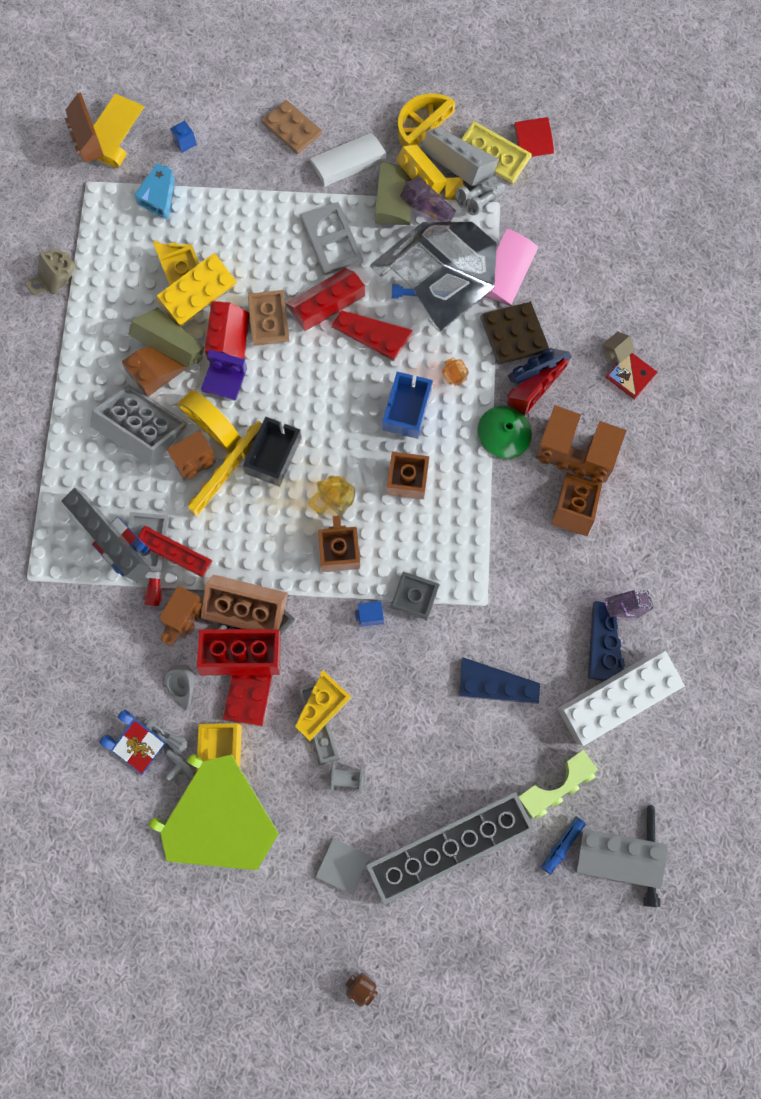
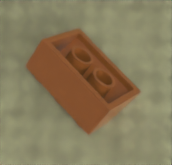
[65,92,104,163]

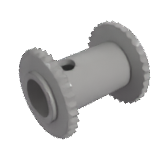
[329,763,365,794]

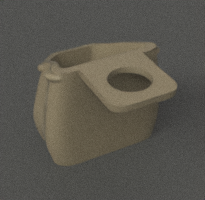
[25,249,76,295]

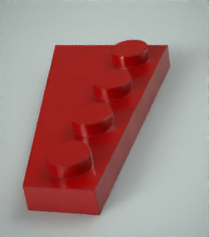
[332,310,413,361]

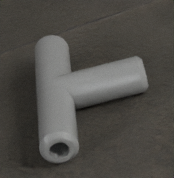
[165,748,196,781]

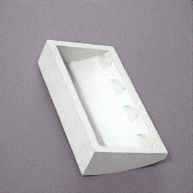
[310,133,386,187]

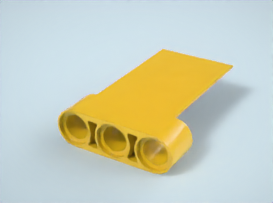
[76,93,145,168]

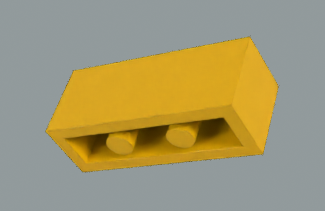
[396,145,448,196]

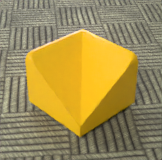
[445,177,463,200]

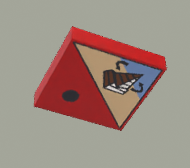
[606,353,658,400]

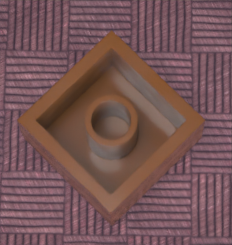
[167,430,216,481]
[387,452,430,500]

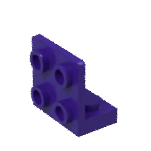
[201,350,247,401]

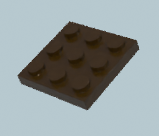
[480,302,549,365]

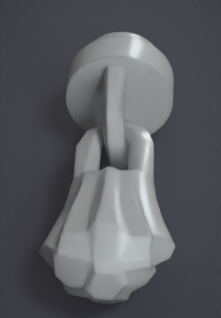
[143,717,187,753]

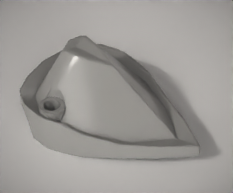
[164,665,195,710]

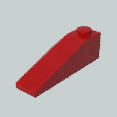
[507,359,570,416]

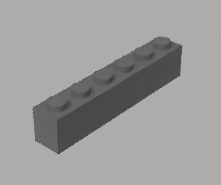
[61,487,151,583]

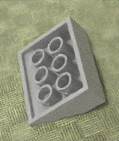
[90,384,187,466]

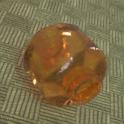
[442,357,469,386]

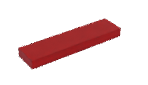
[138,525,213,578]

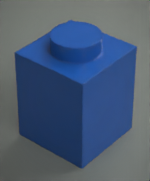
[170,120,197,153]
[355,601,384,627]

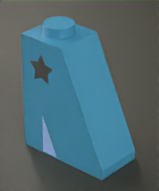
[134,163,175,220]

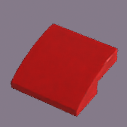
[514,117,554,157]

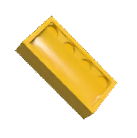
[196,723,242,772]

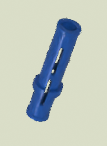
[540,816,586,875]

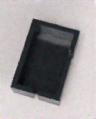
[243,416,302,487]

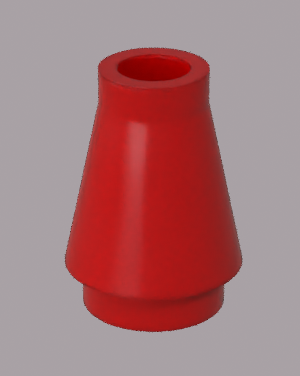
[143,578,162,606]

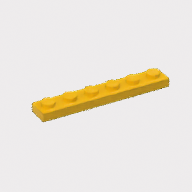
[188,421,262,517]

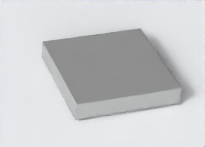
[316,838,370,895]

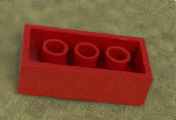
[197,629,281,676]

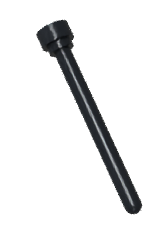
[643,805,661,907]

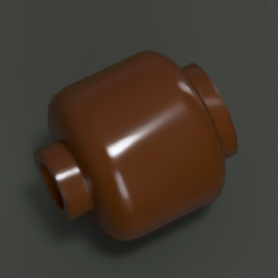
[345,973,378,1007]

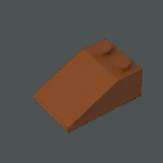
[122,346,189,397]
[551,472,602,536]

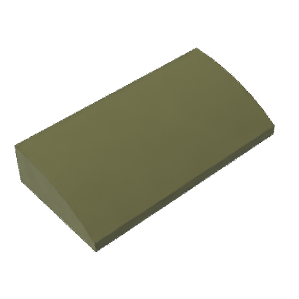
[375,162,414,226]

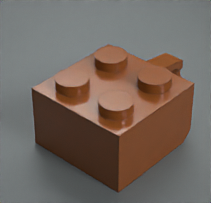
[318,515,360,572]
[160,585,203,646]

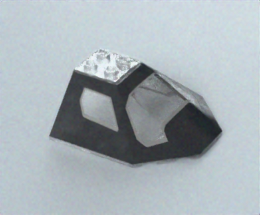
[370,222,497,333]

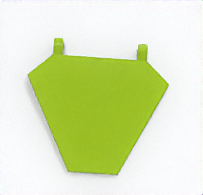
[148,754,279,870]

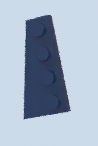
[588,601,625,681]
[459,657,540,704]

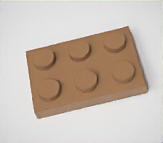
[262,100,322,155]
[248,290,290,346]

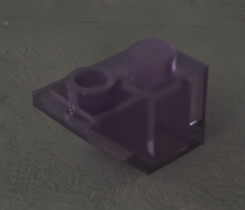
[604,590,654,618]

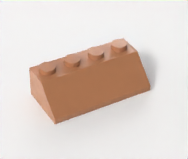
[201,574,288,629]

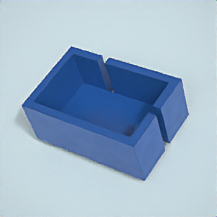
[382,371,433,439]

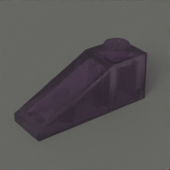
[400,177,456,222]

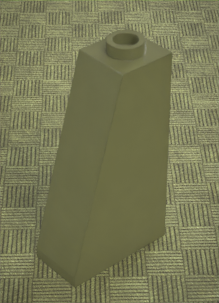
[128,307,205,367]

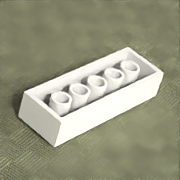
[557,650,685,746]

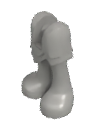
[455,176,505,215]

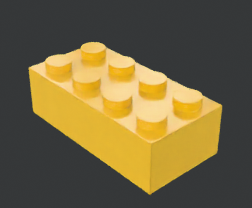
[155,253,237,327]

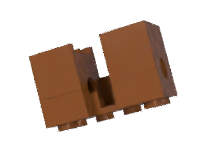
[535,405,627,483]

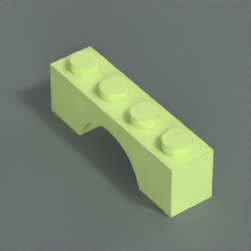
[519,750,598,819]

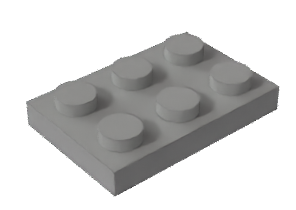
[128,512,169,573]

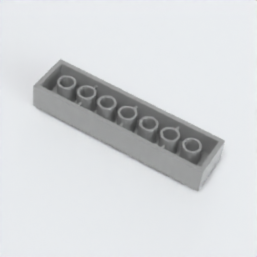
[366,792,535,905]

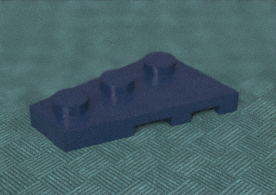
[508,348,572,383]

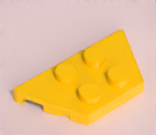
[153,241,200,286]

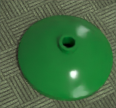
[477,406,532,459]

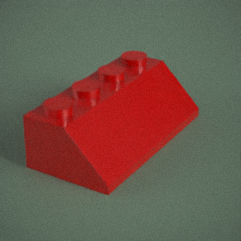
[285,268,365,331]

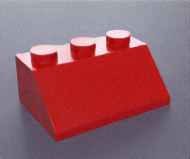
[205,301,250,360]

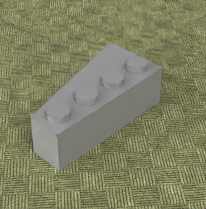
[421,127,499,186]

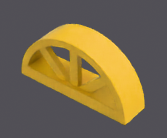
[398,93,455,147]
[176,390,241,453]

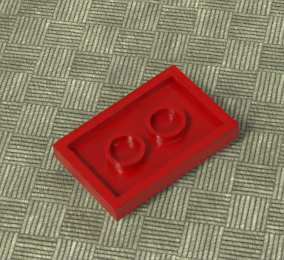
[223,675,273,727]

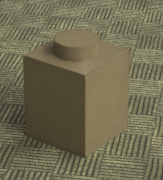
[602,331,635,363]

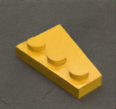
[295,670,352,741]

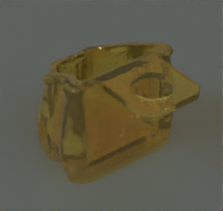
[308,475,355,515]

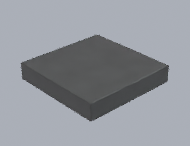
[390,571,440,621]

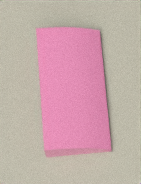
[484,228,538,306]

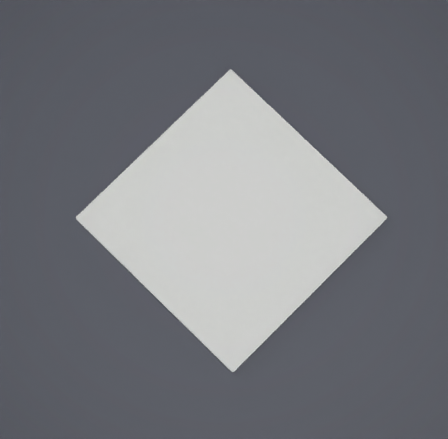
[27,181,500,606]

